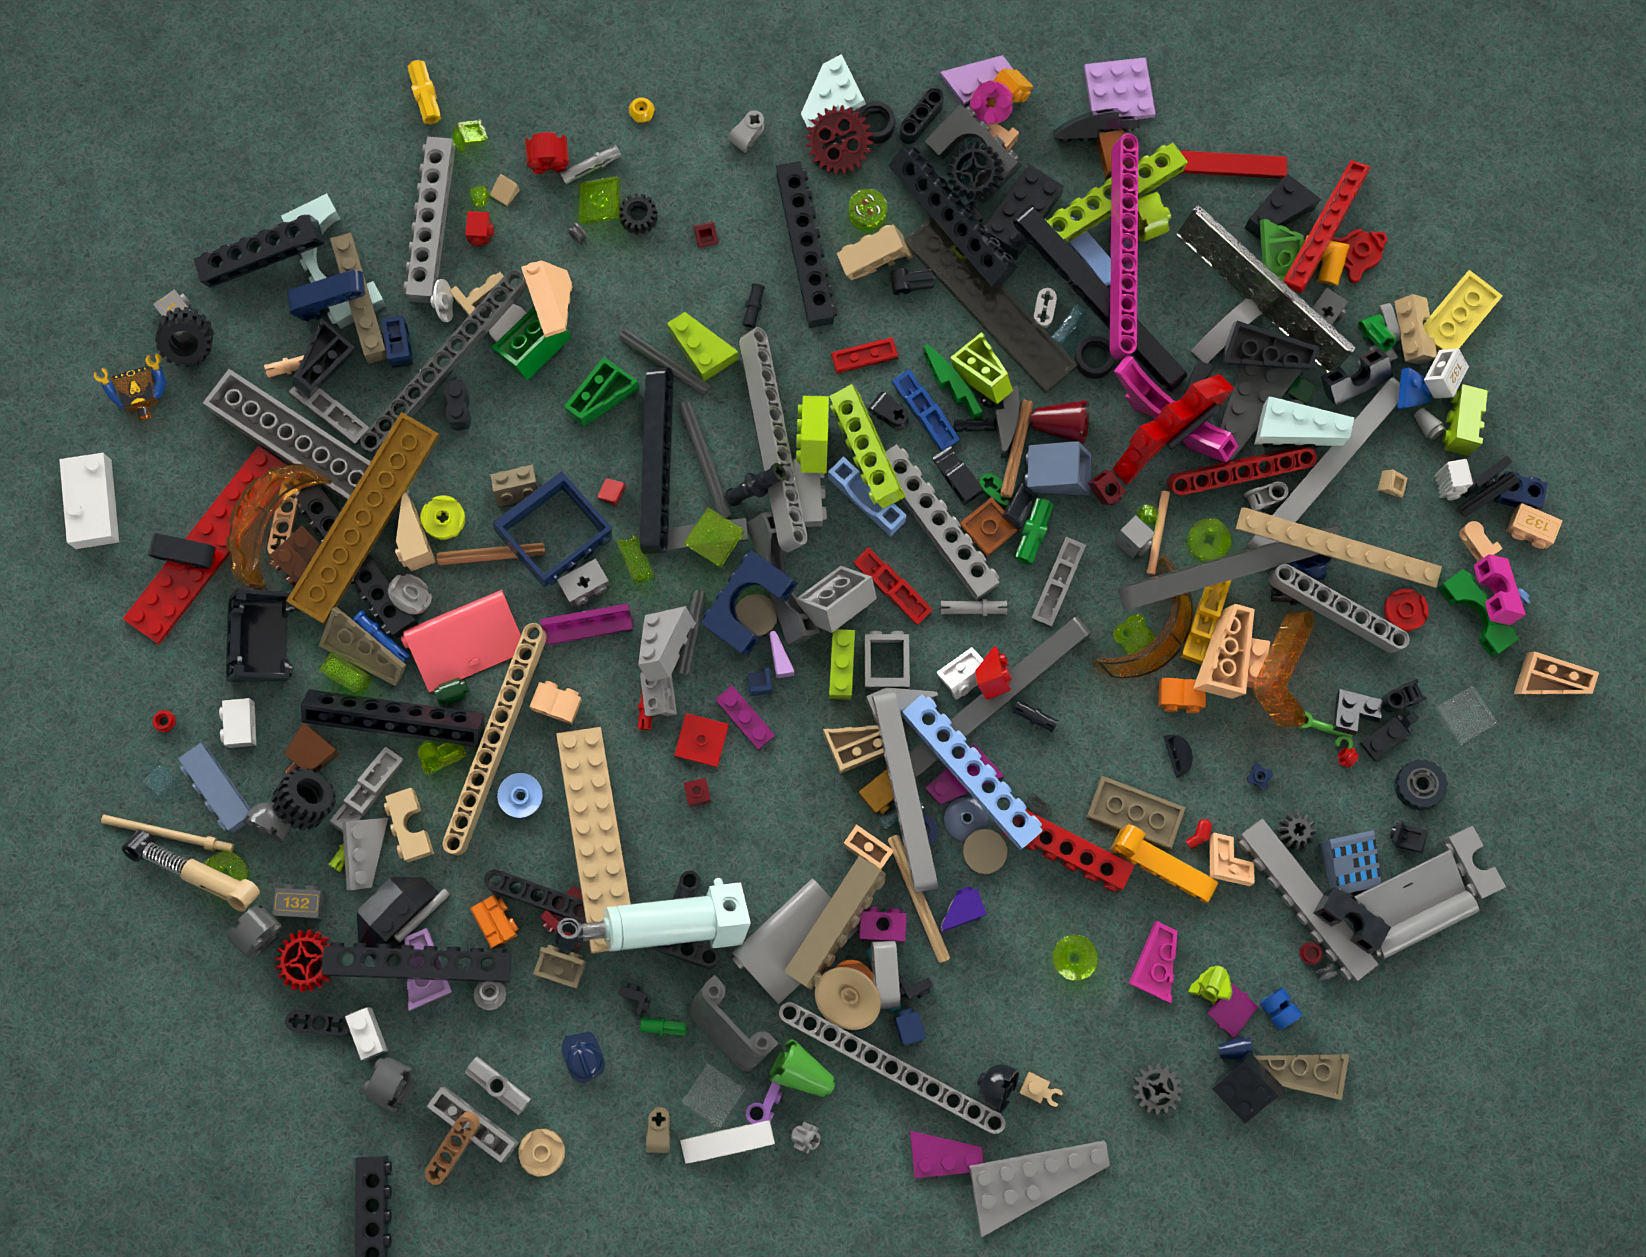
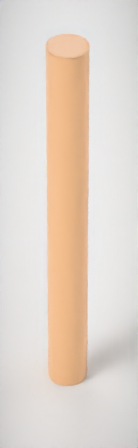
[1146,491,1170,575]

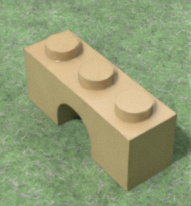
[1394,294,1437,365]
[384,788,434,862]

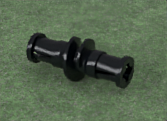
[725,463,786,507]

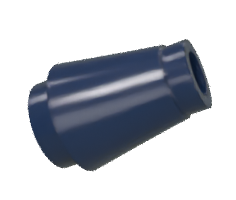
[1218,1036,1253,1059]

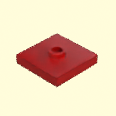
[674,713,729,768]

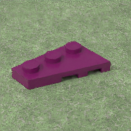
[925,744,1004,805]
[910,1131,983,1178]

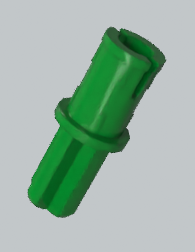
[640,1017,687,1036]

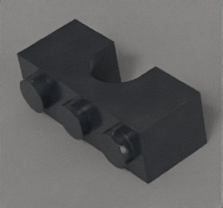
[1321,347,1394,406]
[1313,886,1391,954]

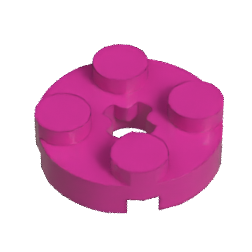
[970,81,1013,124]

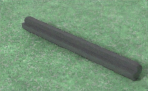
[619,329,710,395]

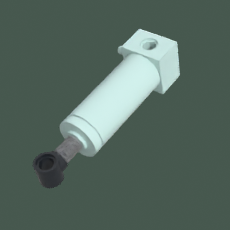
[555,878,751,951]

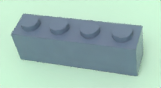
[178,743,250,833]

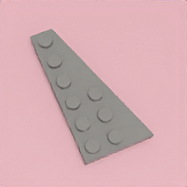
[969,1141,1110,1237]

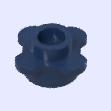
[1247,764,1273,790]

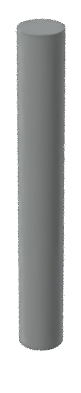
[393,889,450,943]

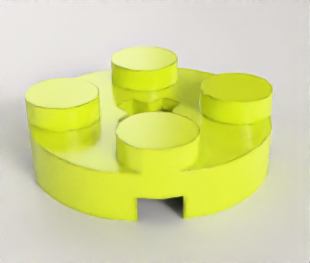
[420,496,465,540]

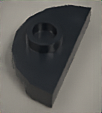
[1163,734,1193,778]

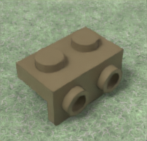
[490,465,538,507]
[533,945,586,989]

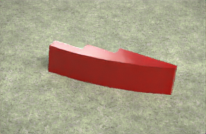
[852,547,933,625]

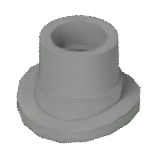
[474,981,506,1011]

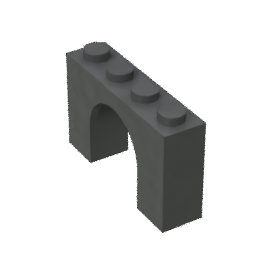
[925,104,1021,202]

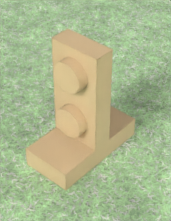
[450,272,504,318]

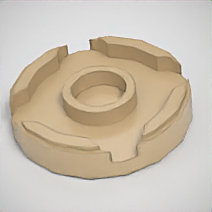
[518,1129,565,1176]

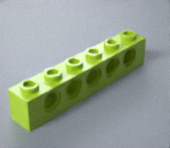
[830,384,906,509]

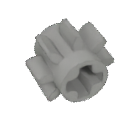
[791,1122,820,1154]

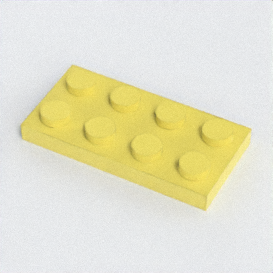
[1423,270,1503,351]

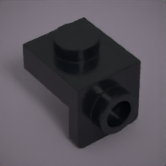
[1390,821,1429,854]
[899,976,933,999]
[618,983,651,1017]

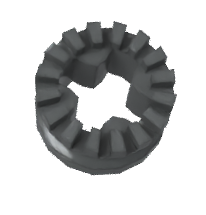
[567,222,588,244]
[1315,963,1339,982]

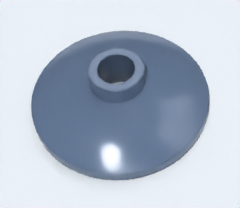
[944,797,989,841]

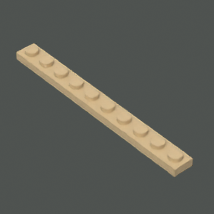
[1236,508,1442,587]

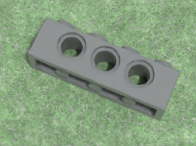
[427,1087,519,1163]

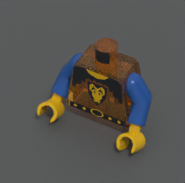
[94,354,166,420]

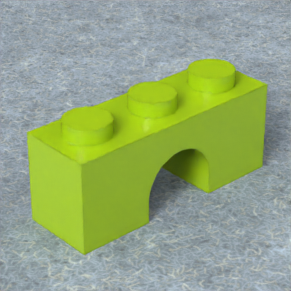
[829,629,855,700]

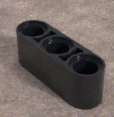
[899,88,944,144]
[148,533,216,569]

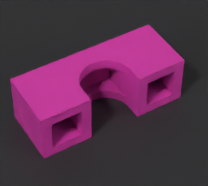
[1473,554,1526,626]

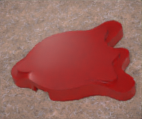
[1331,229,1388,284]

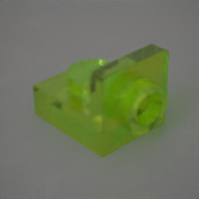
[452,120,488,152]

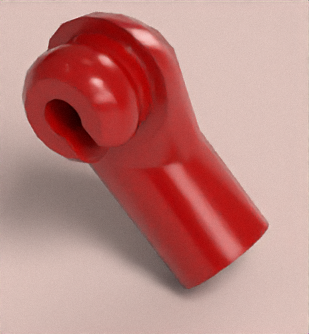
[1186,819,1212,850]

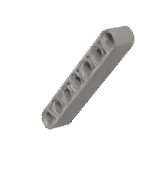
[1268,564,1409,653]

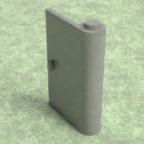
[1355,850,1479,959]
[732,878,859,1004]

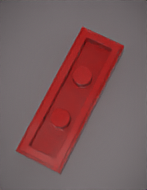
[831,337,898,374]

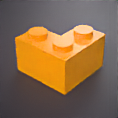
[988,69,1034,107]

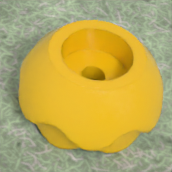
[629,98,655,123]

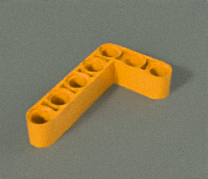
[1110,824,1218,903]

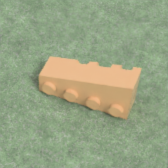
[1193,604,1254,699]

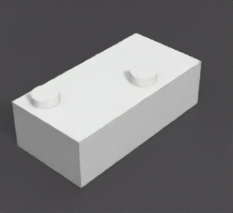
[59,453,119,549]

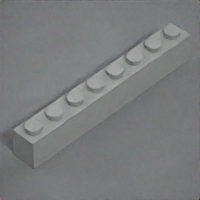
[1238,819,1379,982]

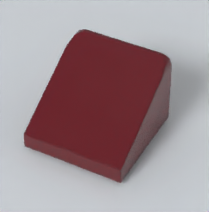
[693,221,718,248]

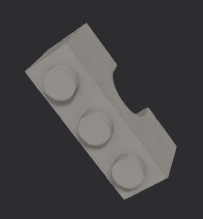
[1443,826,1506,900]

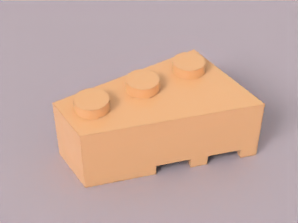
[1514,652,1599,694]

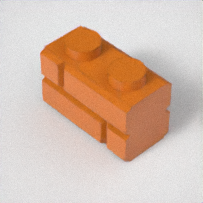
[470,895,519,949]

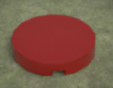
[1384,588,1429,632]

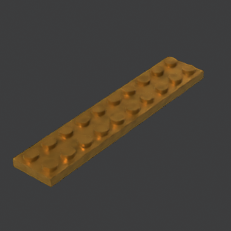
[286,412,440,624]

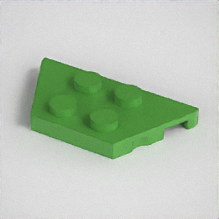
[1260,219,1304,302]

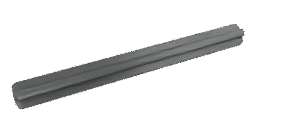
[680,401,731,521]

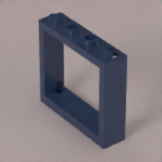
[493,471,612,587]

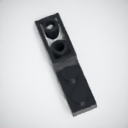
[1053,108,1140,142]

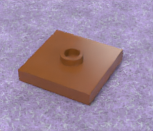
[960,497,1020,557]

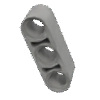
[871,941,900,1009]

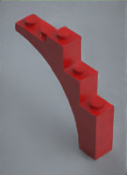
[1112,374,1234,484]

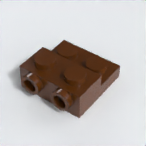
[269,526,320,587]

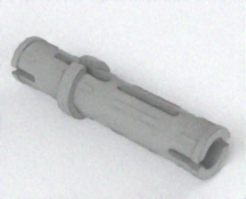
[560,145,622,185]
[941,599,1007,616]

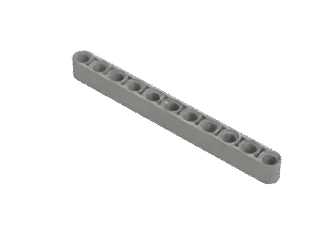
[739,327,807,553]
[1246,377,1400,549]
[779,1002,1005,1134]

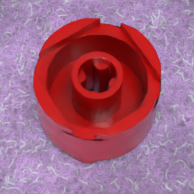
[525,132,569,174]

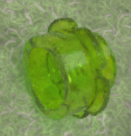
[1137,505,1159,523]

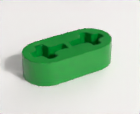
[979,473,1014,508]

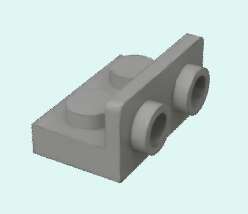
[640,672,677,716]

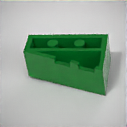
[564,357,640,427]

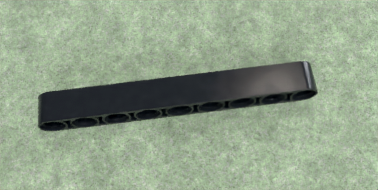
[640,367,674,554]

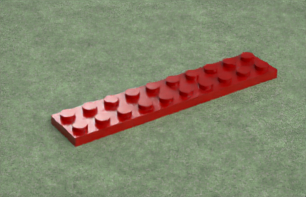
[123,446,294,645]

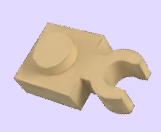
[1019,1072,1063,1107]

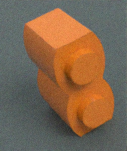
[1158,678,1206,714]

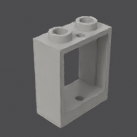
[864,631,910,690]

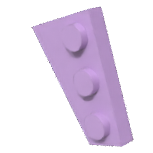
[405,928,453,1011]

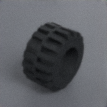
[155,307,214,367]
[271,768,336,831]

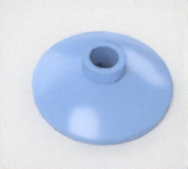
[497,773,543,818]

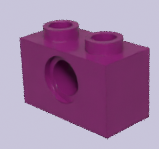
[859,908,906,942]

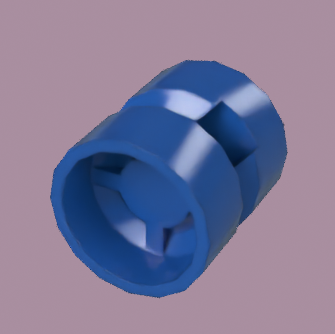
[1259,987,1303,1031]

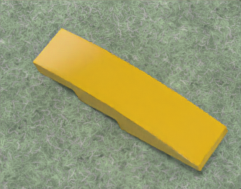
[1181,580,1231,665]

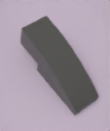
[994,386,1019,457]

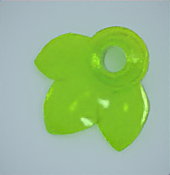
[1113,614,1156,657]

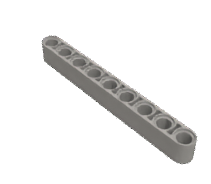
[872,691,938,893]

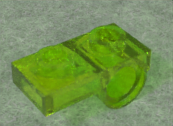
[418,742,467,776]

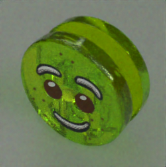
[848,189,887,231]

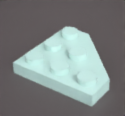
[801,54,866,133]

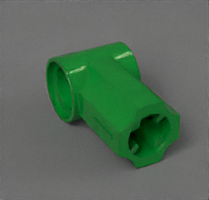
[1358,314,1396,352]

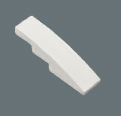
[680,1120,775,1164]

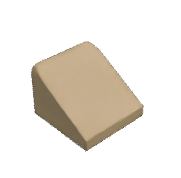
[490,174,519,207]
[1377,469,1408,498]

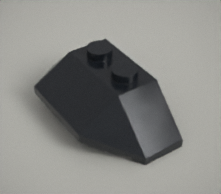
[357,877,439,960]

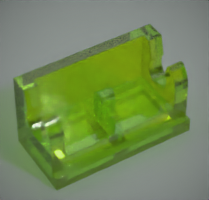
[617,535,655,585]

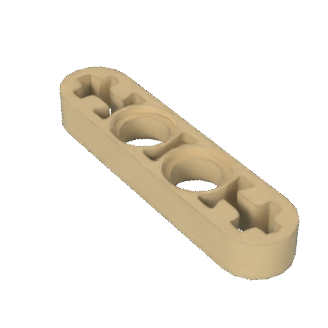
[267,476,303,554]

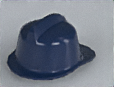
[1287,554,1332,580]
[562,1031,605,1083]

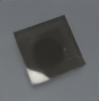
[1025,793,1051,818]

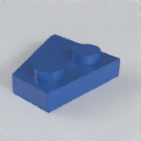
[1397,368,1432,409]

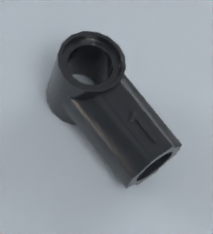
[890,268,934,295]
[672,870,701,900]

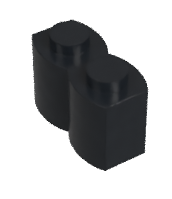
[444,380,471,430]

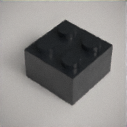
[1212,1051,1282,1124]

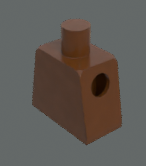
[284,723,340,774]

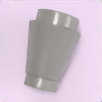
[1414,408,1445,440]

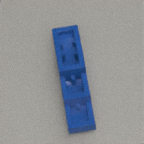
[891,369,960,451]

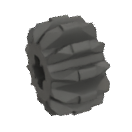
[1277,811,1317,850]

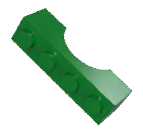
[1437,569,1519,657]

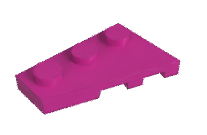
[1129,921,1177,1003]

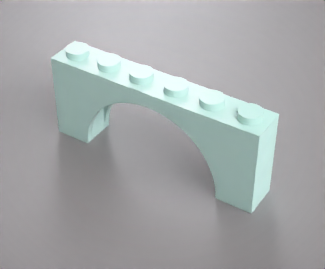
[281,194,386,329]

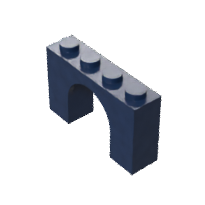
[701,551,798,655]

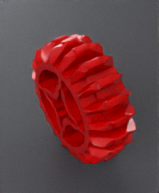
[275,930,330,992]

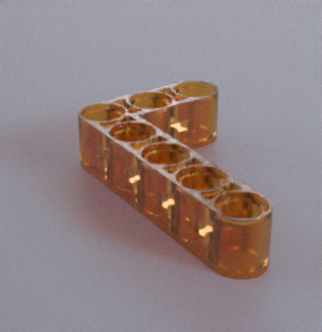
[1253,611,1315,727]

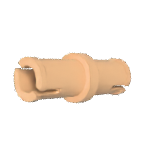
[264,355,304,378]

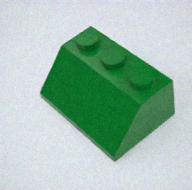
[491,306,572,381]

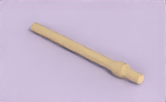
[101,815,234,853]

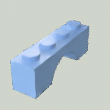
[828,456,907,537]

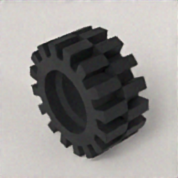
[619,193,658,235]

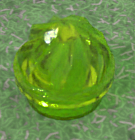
[468,186,490,207]

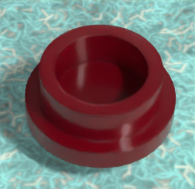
[1299,942,1323,965]

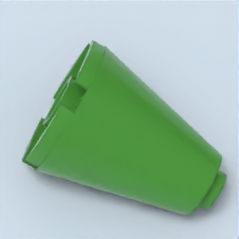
[769,1039,835,1097]

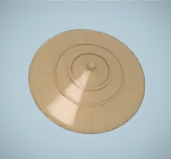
[815,967,881,1030]

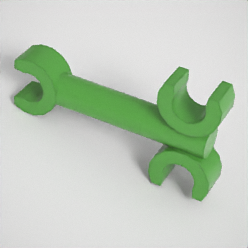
[1297,711,1359,749]

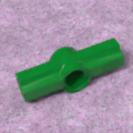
[1014,498,1054,565]

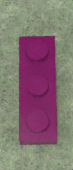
[715,685,775,750]

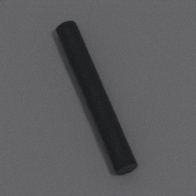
[1166,403,1220,450]

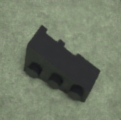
[1244,174,1321,241]
[292,319,355,399]

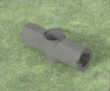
[464,1056,532,1115]

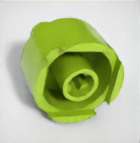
[1138,192,1171,242]

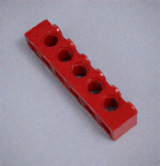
[999,809,1135,892]

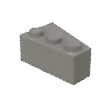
[638,606,696,682]

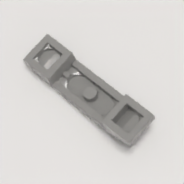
[1190,296,1265,364]

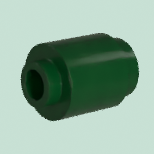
[434,677,469,705]

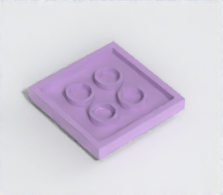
[1084,58,1155,119]

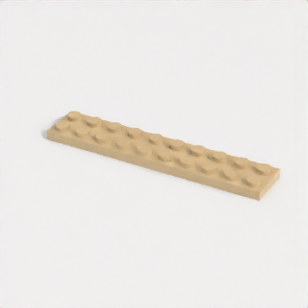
[556,727,630,954]

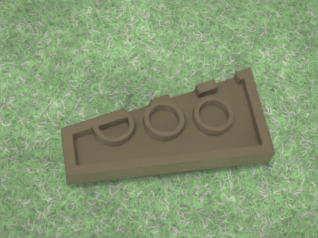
[1254,1054,1349,1100]

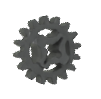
[1131,1063,1183,1115]

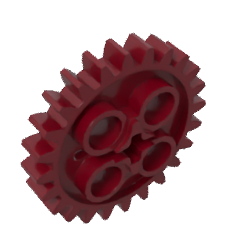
[805,105,874,175]

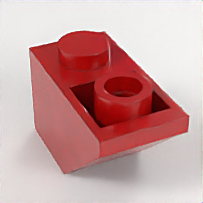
[975,646,1012,700]

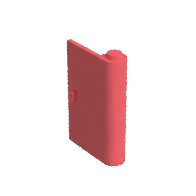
[401,590,527,692]

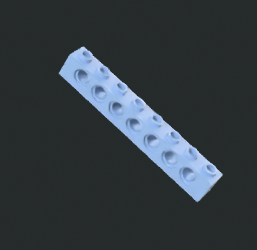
[901,694,1043,851]

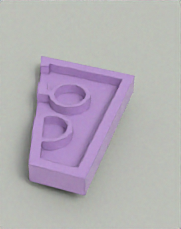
[940,55,1013,106]

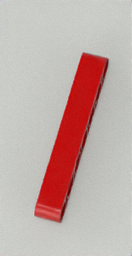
[1167,446,1317,495]

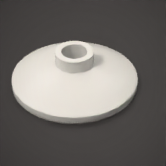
[430,279,454,322]

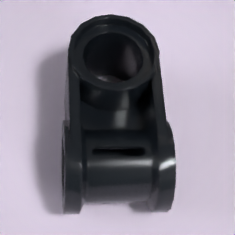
[868,391,908,430]
[1381,679,1427,713]

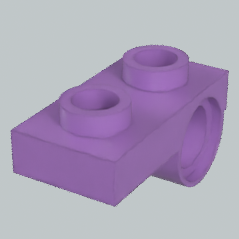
[746,1082,783,1124]

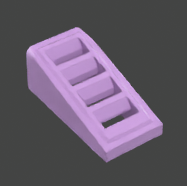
[770,631,794,678]

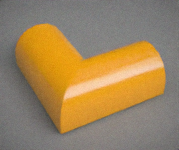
[1305,235,1350,287]

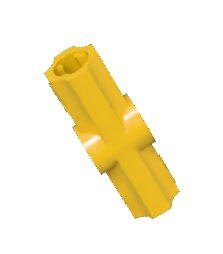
[407,60,441,124]

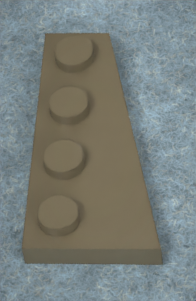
[319,606,406,686]

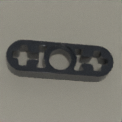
[285,1010,351,1036]

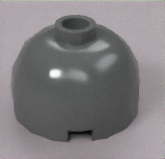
[243,802,291,843]

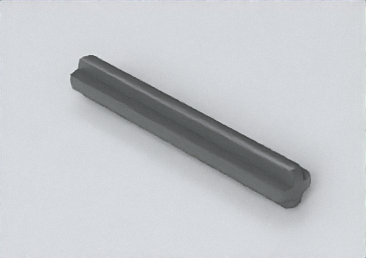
[677,590,706,675]

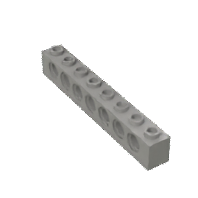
[403,137,455,303]
[875,444,999,601]

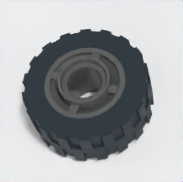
[1394,759,1448,810]

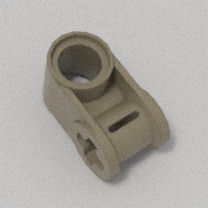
[646,1107,670,1153]

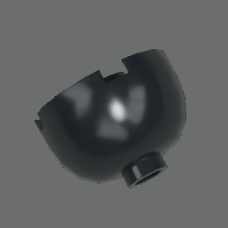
[977,1064,1019,1113]

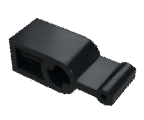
[932,447,983,505]

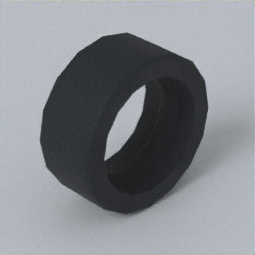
[859,101,896,144]
[1074,336,1116,379]

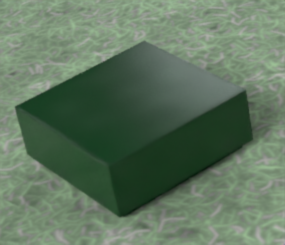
[1287,376,1317,405]

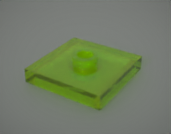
[578,176,620,224]
[684,507,745,568]

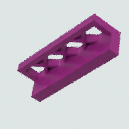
[540,604,633,646]

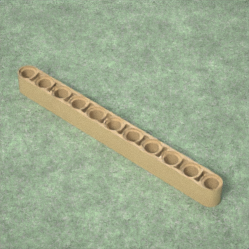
[443,623,547,856]

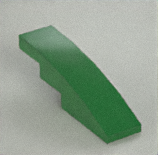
[923,344,982,419]

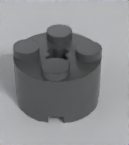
[226,905,282,960]
[362,1057,416,1112]

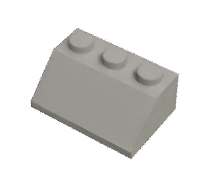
[796,566,877,632]

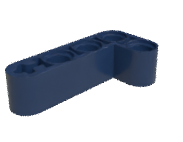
[287,270,365,322]

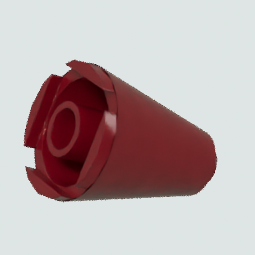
[1030,400,1089,444]

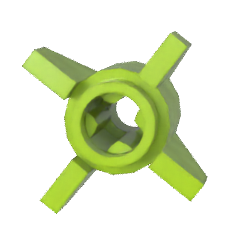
[1188,966,1233,1005]

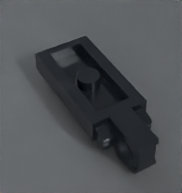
[1360,711,1419,761]

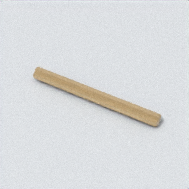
[888,835,950,963]

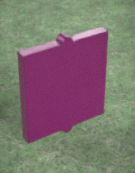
[1207,983,1258,1038]

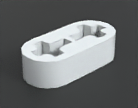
[1033,288,1057,329]

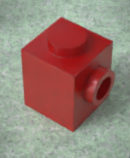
[465,211,494,246]

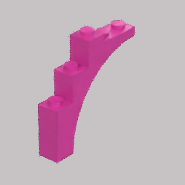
[1114,355,1239,463]

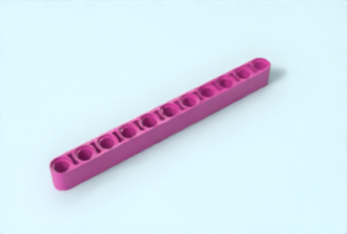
[1110,133,1138,360]

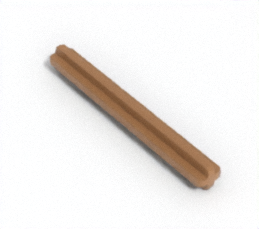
[1000,400,1033,498]
[436,543,546,565]

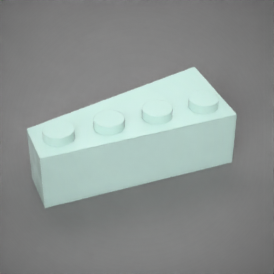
[1254,396,1354,446]

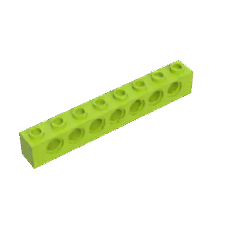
[1045,143,1187,243]

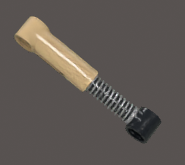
[122,830,260,912]

